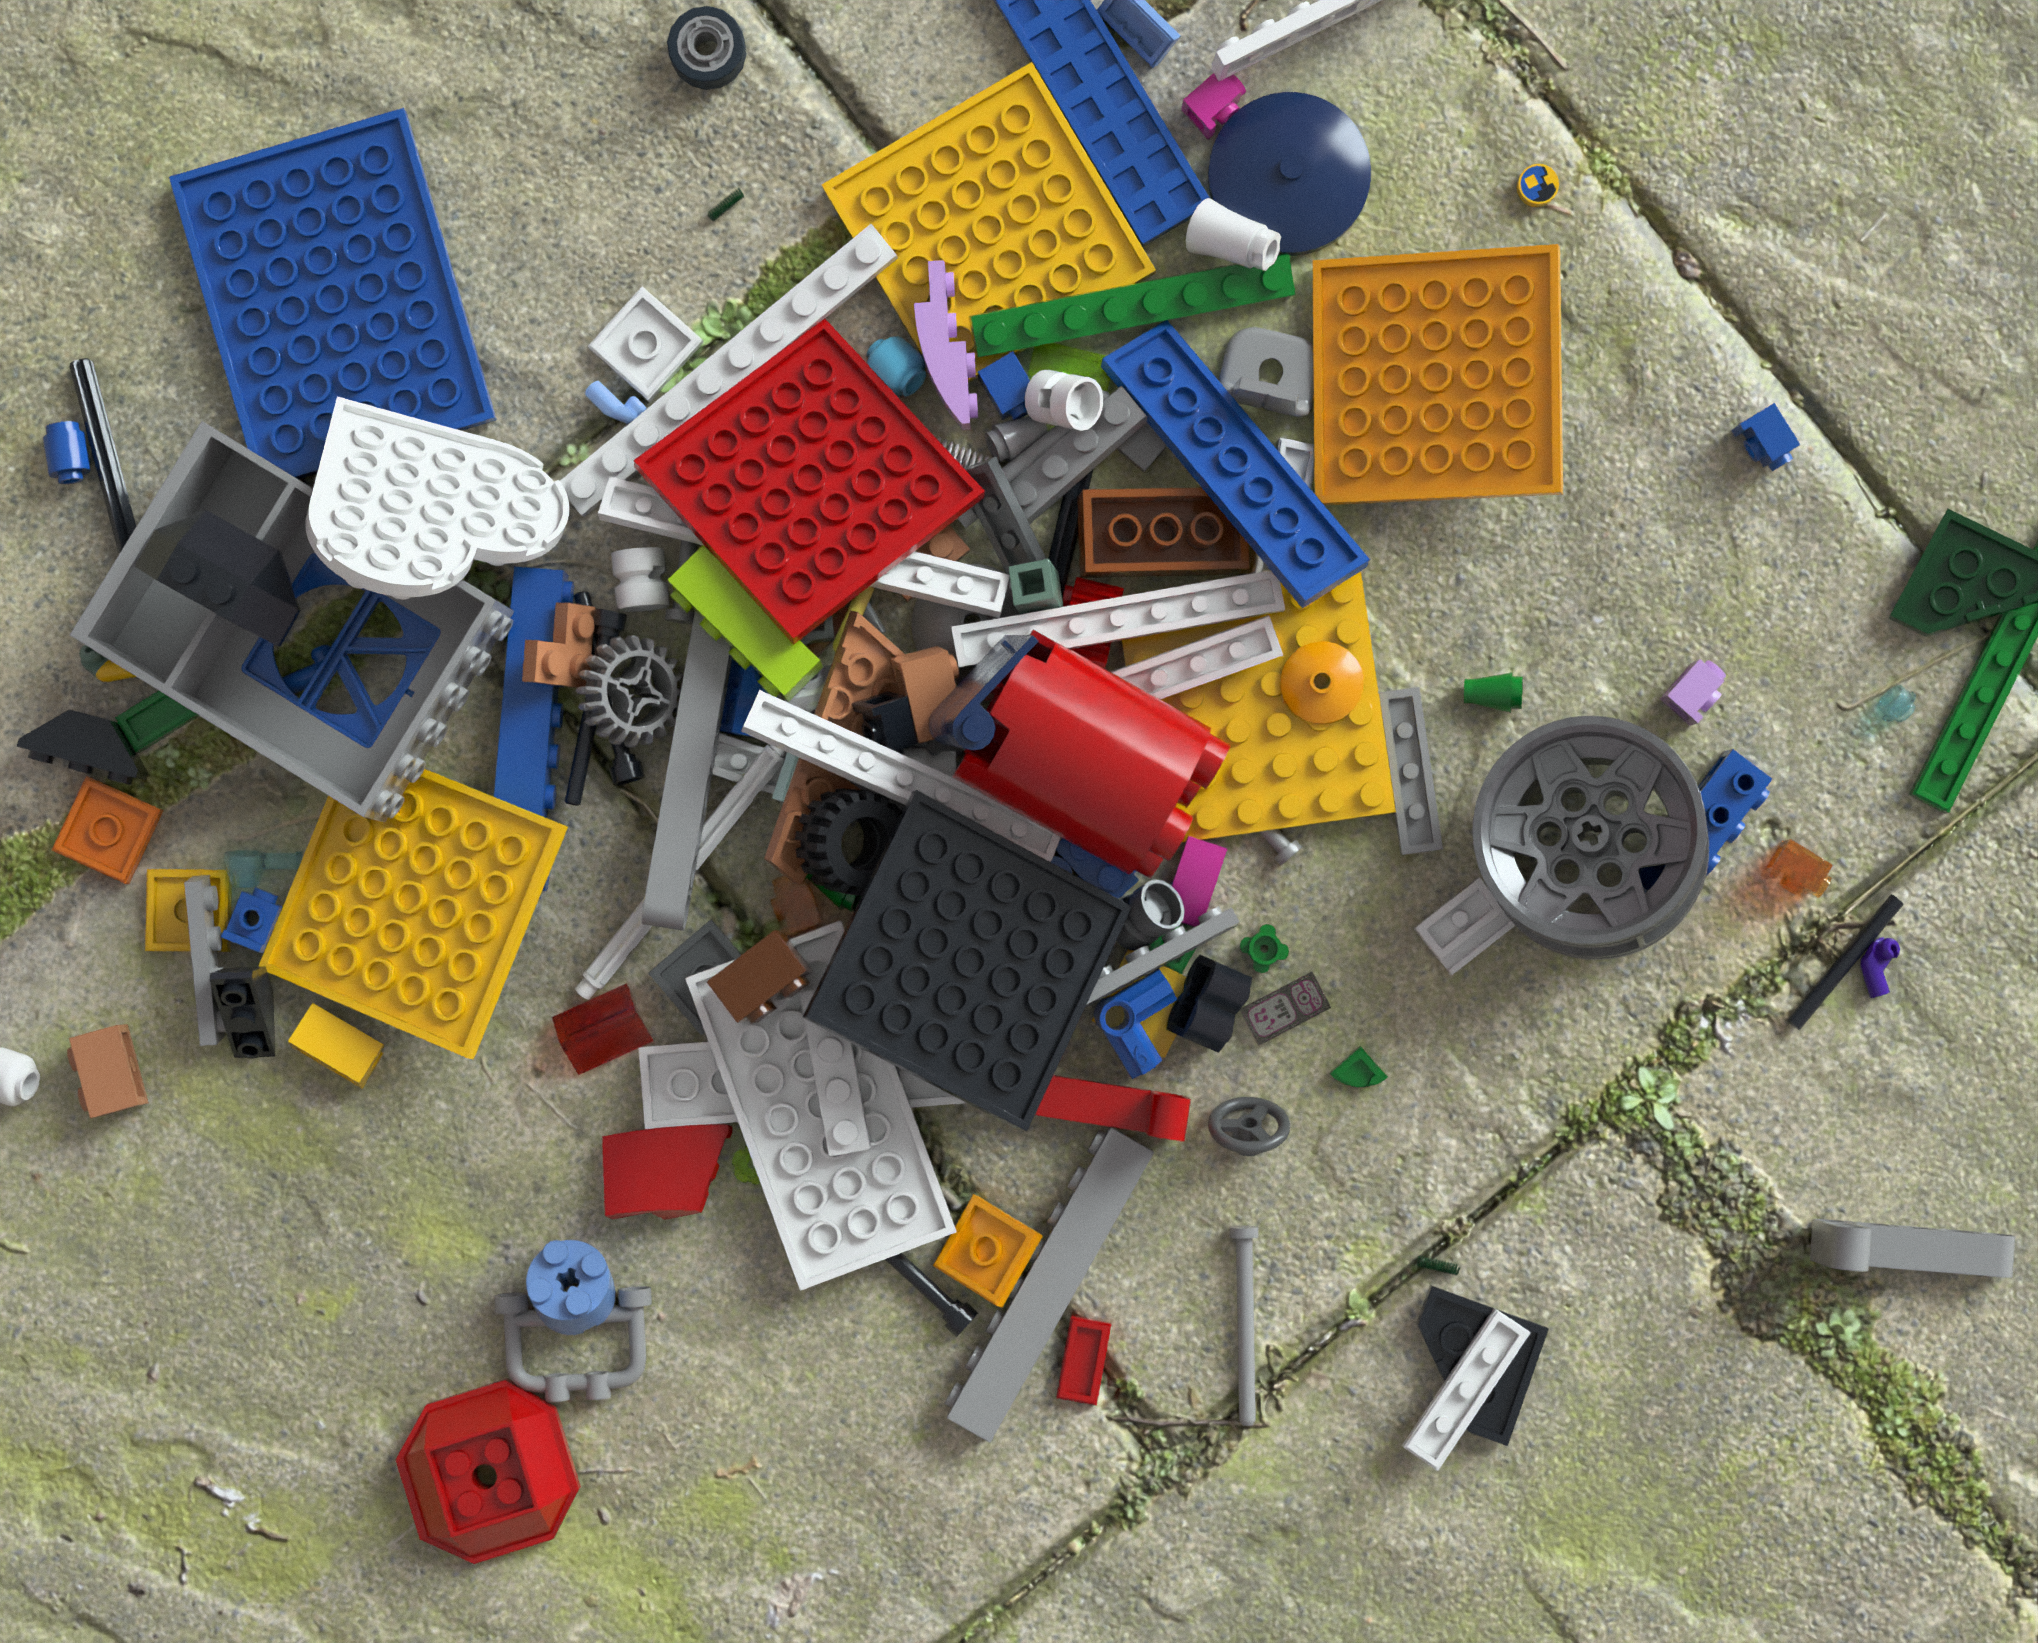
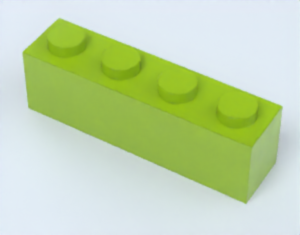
[668,545,823,702]

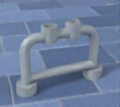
[494,1286,652,1402]

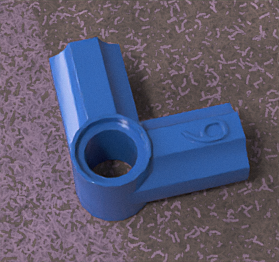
[1094,969,1178,1079]

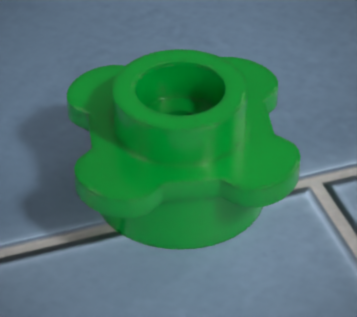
[1240,924,1289,973]

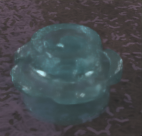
[1877,685,1916,723]

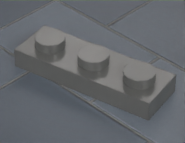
[964,456,1046,582]

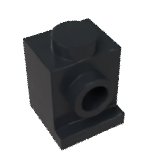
[852,691,918,754]

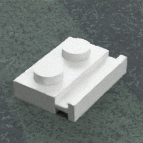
[1413,877,1515,975]

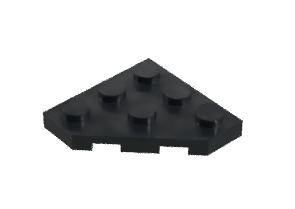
[1416,1285,1549,1446]

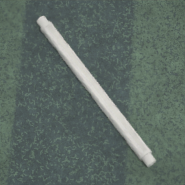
[575,745,787,1000]

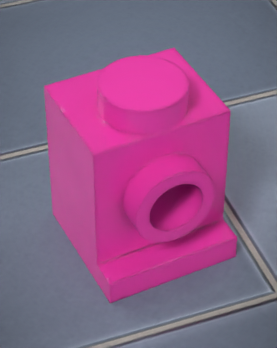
[1181,73,1246,140]

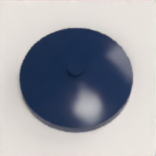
[1208,92,1371,256]

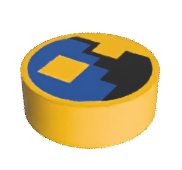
[1516,164,1559,207]

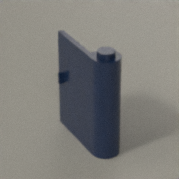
[928,635,1038,750]

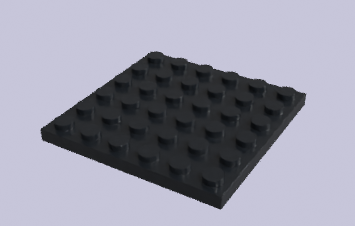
[802,790,1132,1132]

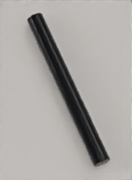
[1787,894,1904,1030]

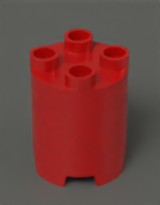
[952,629,1230,879]

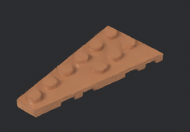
[764,610,905,885]

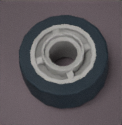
[667,6,747,90]

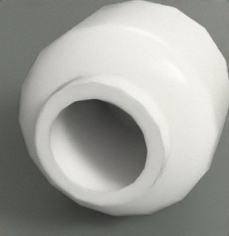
[0,1047,40,1106]

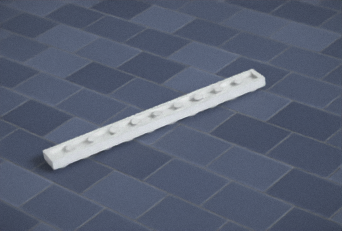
[560,224,898,517]
[598,476,1010,618]

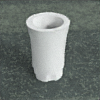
[1186,198,1281,271]

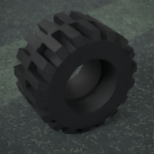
[795,788,901,896]

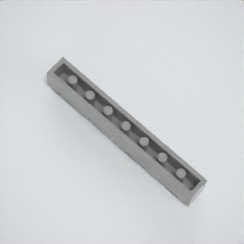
[944,1127,1154,1442]

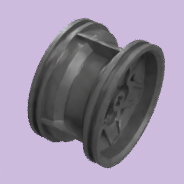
[1472,716,1709,960]

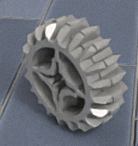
[575,636,684,747]

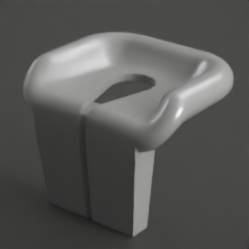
[1219,327,1314,417]

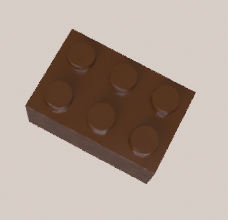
[707,930,813,1024]

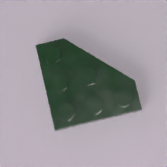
[1888,508,2038,637]

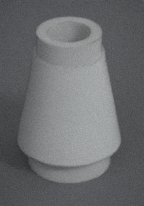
[985,416,1048,462]

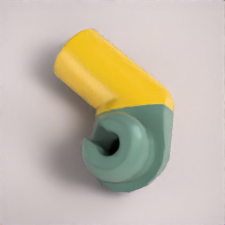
[79,645,136,682]

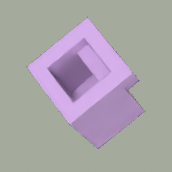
[1660,659,1726,726]

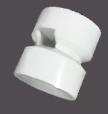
[1025,370,1103,431]
[611,547,670,612]

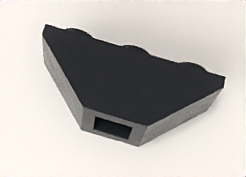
[16,709,148,785]
[209,966,275,1059]

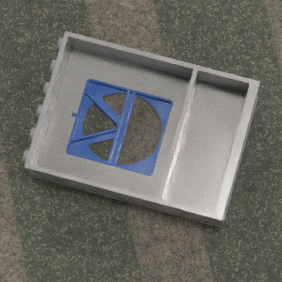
[70,421,514,823]

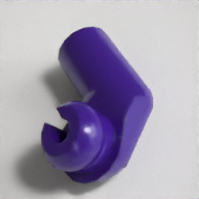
[1860,937,1900,998]

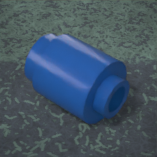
[43,421,91,484]

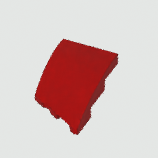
[602,1124,733,1220]

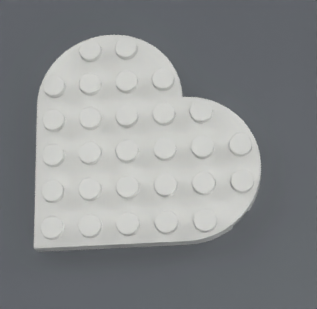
[305,397,569,600]

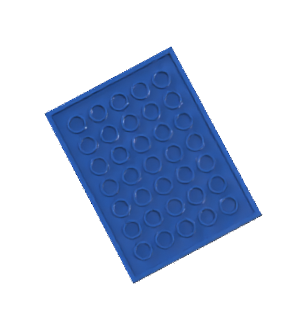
[169,108,497,479]

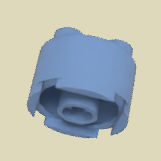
[526,1240,616,1335]

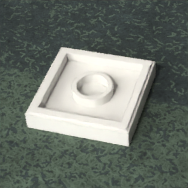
[588,286,704,403]

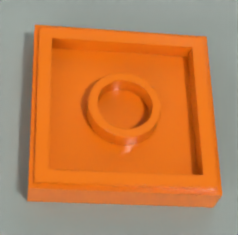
[52,776,164,884]

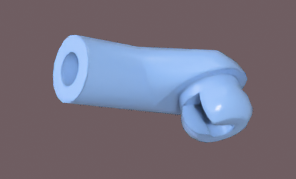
[585,381,647,424]

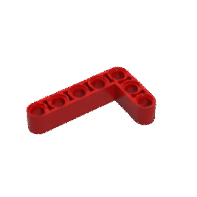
[1035,1075,1191,1141]

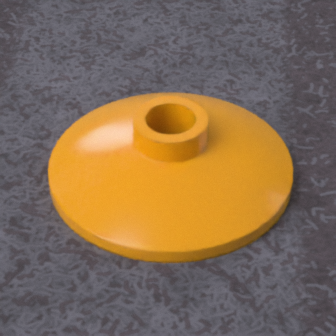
[1281,641,1363,724]

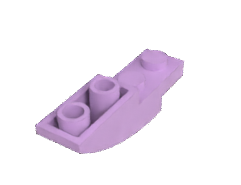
[914,260,978,430]

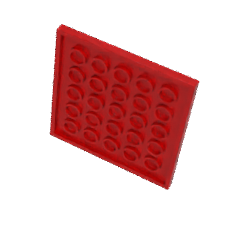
[633,318,985,645]

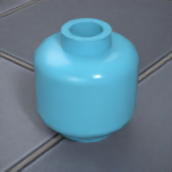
[866,336,926,397]

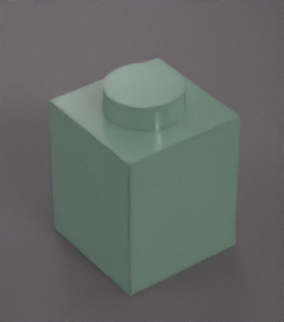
[1009,559,1064,614]

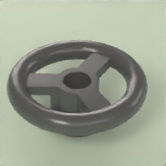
[1208,1097,1291,1156]

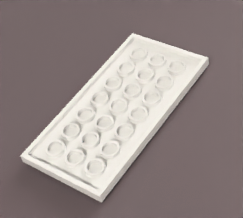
[685,920,957,1291]

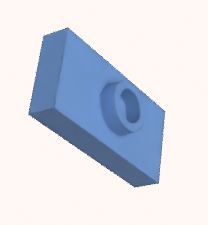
[1097,0,1181,68]

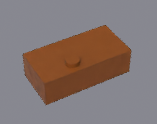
[1077,487,1249,578]

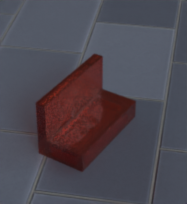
[552,983,653,1075]

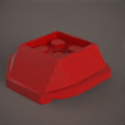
[395,1378,581,1564]

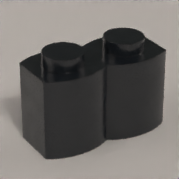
[1166,954,1252,1053]

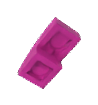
[1171,836,1227,927]

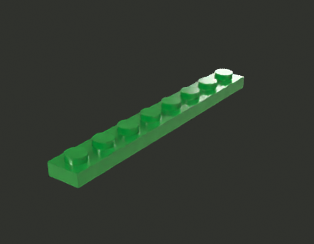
[969,254,1296,357]

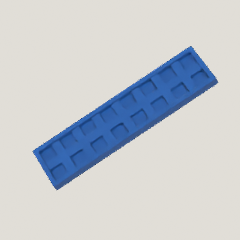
[993,0,1210,247]

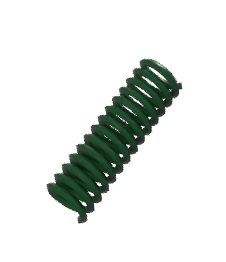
[707,188,744,221]
[1417,1255,1460,1276]

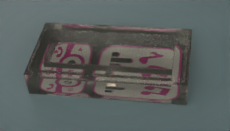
[1240,971,1331,1046]

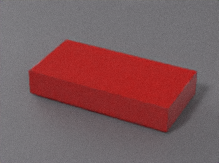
[1056,1315,1112,1406]

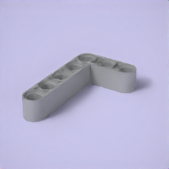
[1810,1219,2015,1278]

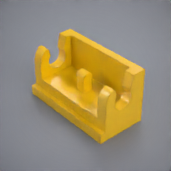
[288,1003,384,1089]

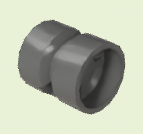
[1116,879,1185,951]

